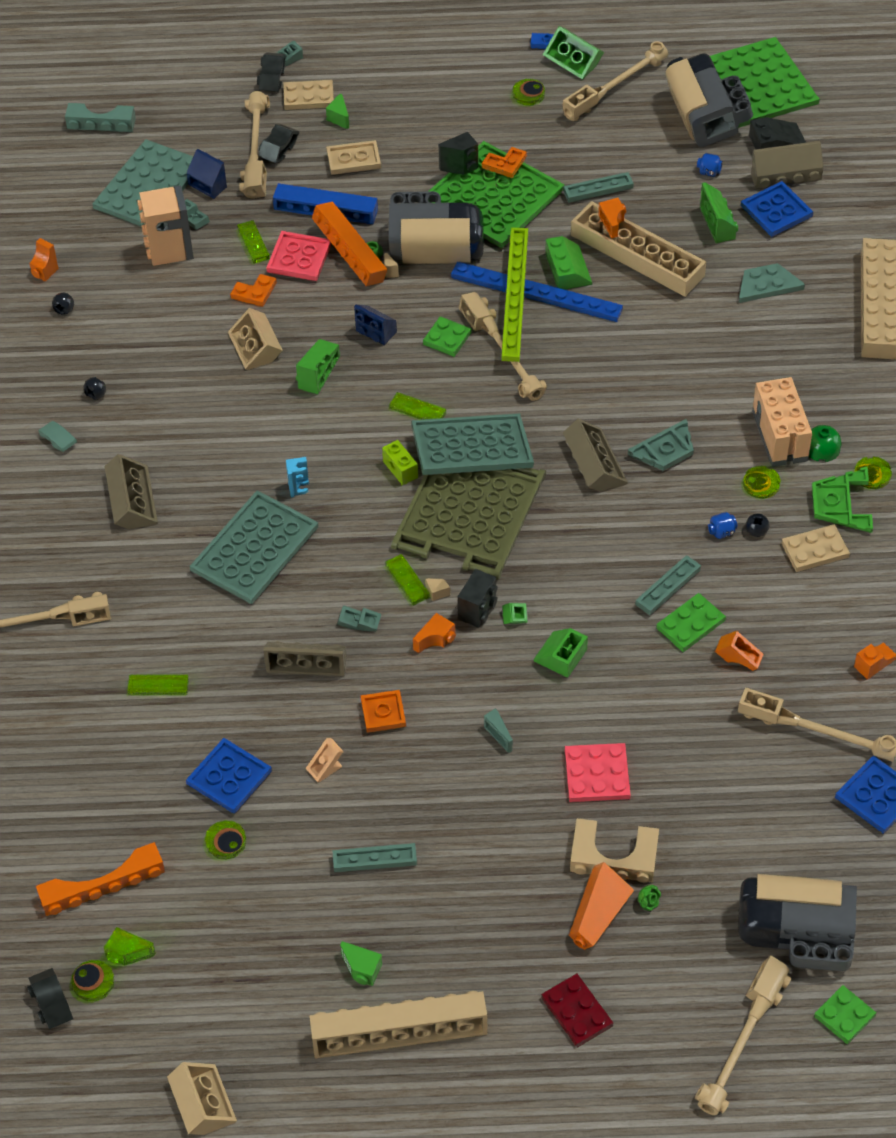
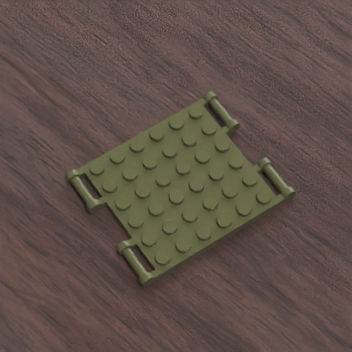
[391,468,546,580]

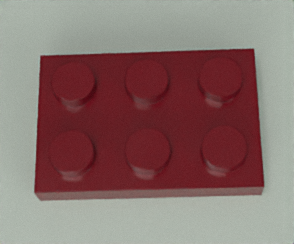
[541,973,613,1048]

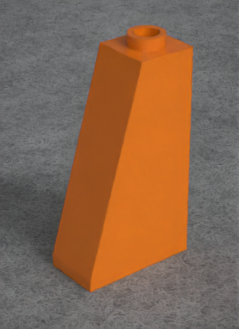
[569,862,634,950]

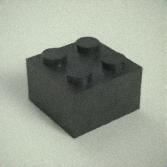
[457,569,498,628]

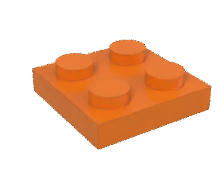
[361,690,406,733]

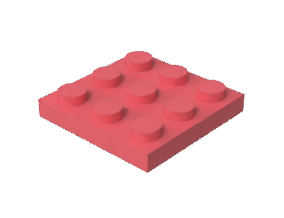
[266,231,331,281]
[565,743,631,802]

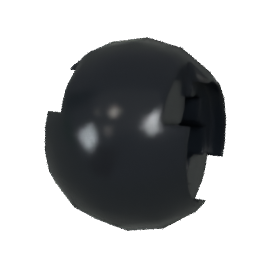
[52,292,74,315]
[83,377,106,400]
[745,513,770,537]

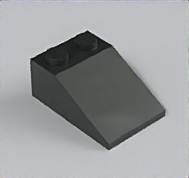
[749,117,806,150]

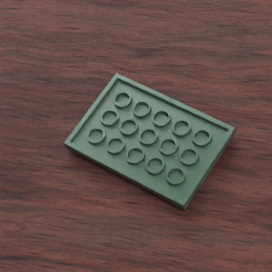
[92,139,193,226]
[411,413,534,475]
[189,490,319,604]

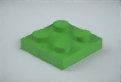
[423,316,471,357]
[814,985,877,1044]

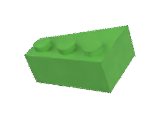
[296,339,340,395]

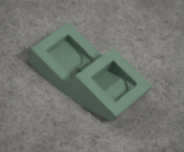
[185,199,210,230]
[38,421,77,452]
[337,605,381,631]

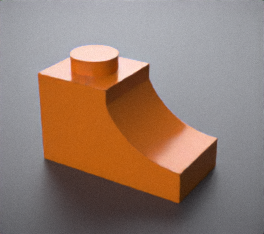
[598,197,626,239]
[30,238,59,282]
[413,613,456,653]
[715,631,764,671]
[854,642,896,680]

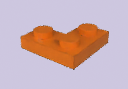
[482,147,527,178]
[230,274,277,307]

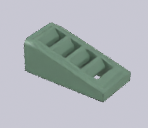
[277,41,303,67]
[484,708,513,753]

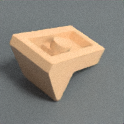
[305,738,344,782]

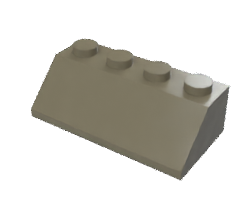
[751,141,823,189]
[563,419,628,492]
[104,454,158,530]
[264,641,347,676]

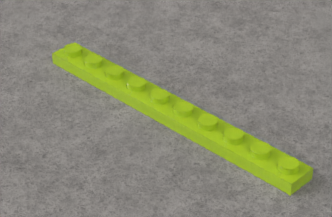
[501,228,528,362]

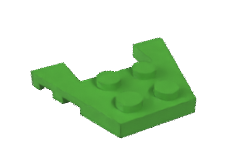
[812,467,873,533]

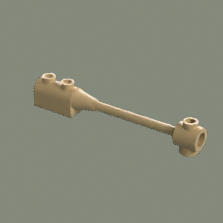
[563,41,668,121]
[239,91,270,198]
[459,292,547,401]
[0,592,111,628]
[738,687,896,762]
[695,955,791,1115]

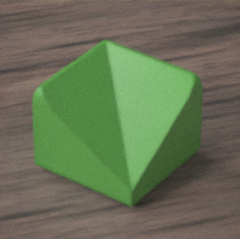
[502,603,528,624]

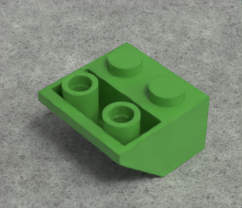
[534,628,588,678]

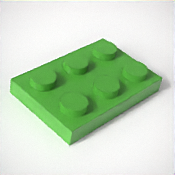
[656,593,726,652]

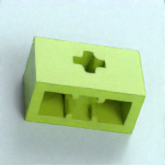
[382,440,418,486]

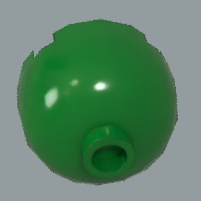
[808,425,842,462]

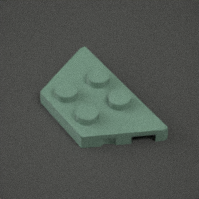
[739,263,805,303]
[628,419,694,471]

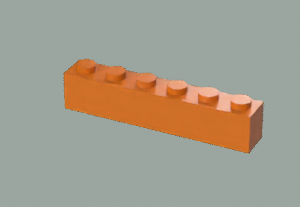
[312,202,388,286]

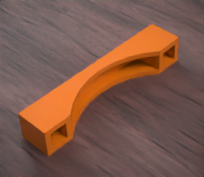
[36,842,165,916]

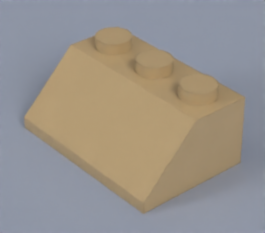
[228,308,283,370]
[167,1062,237,1135]

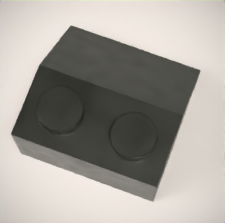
[438,131,478,175]

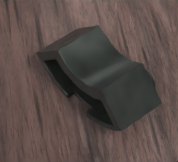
[257,52,286,92]
[258,124,300,163]
[27,968,73,1029]

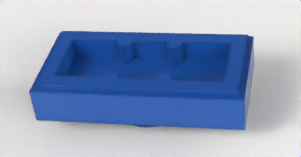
[531,33,554,49]

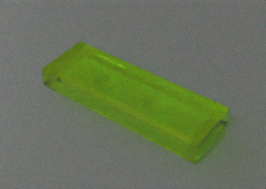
[237,220,270,264]
[389,392,446,420]
[385,554,430,606]
[128,675,189,695]

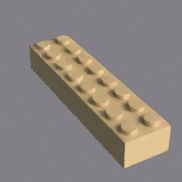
[571,201,706,297]
[861,238,896,359]
[309,991,487,1059]

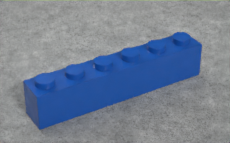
[273,183,378,225]

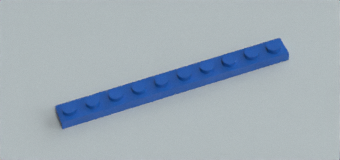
[451,262,623,322]

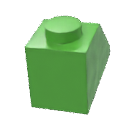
[340,941,382,986]

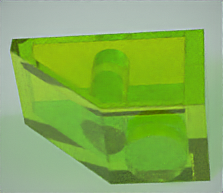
[104,927,156,966]

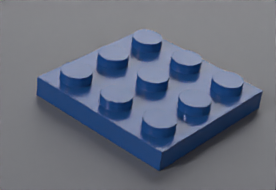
[740,181,813,237]
[186,738,272,814]
[835,755,896,834]

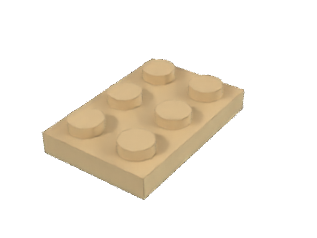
[283,80,334,110]
[326,140,381,175]
[781,524,850,572]

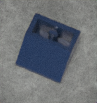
[187,149,227,199]
[354,304,397,345]

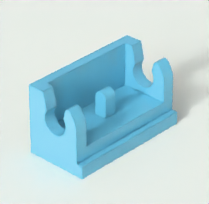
[286,457,309,497]

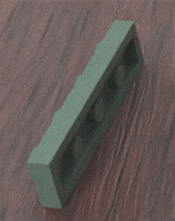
[563,172,634,203]
[635,555,701,615]
[332,843,417,873]

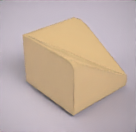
[384,253,399,278]
[425,578,450,601]

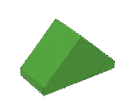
[326,94,349,129]

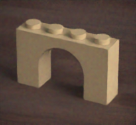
[570,818,659,883]

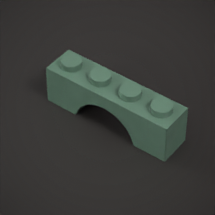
[65,103,136,132]

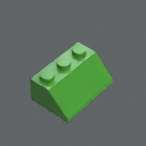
[543,26,604,79]
[700,182,738,243]
[545,236,592,290]

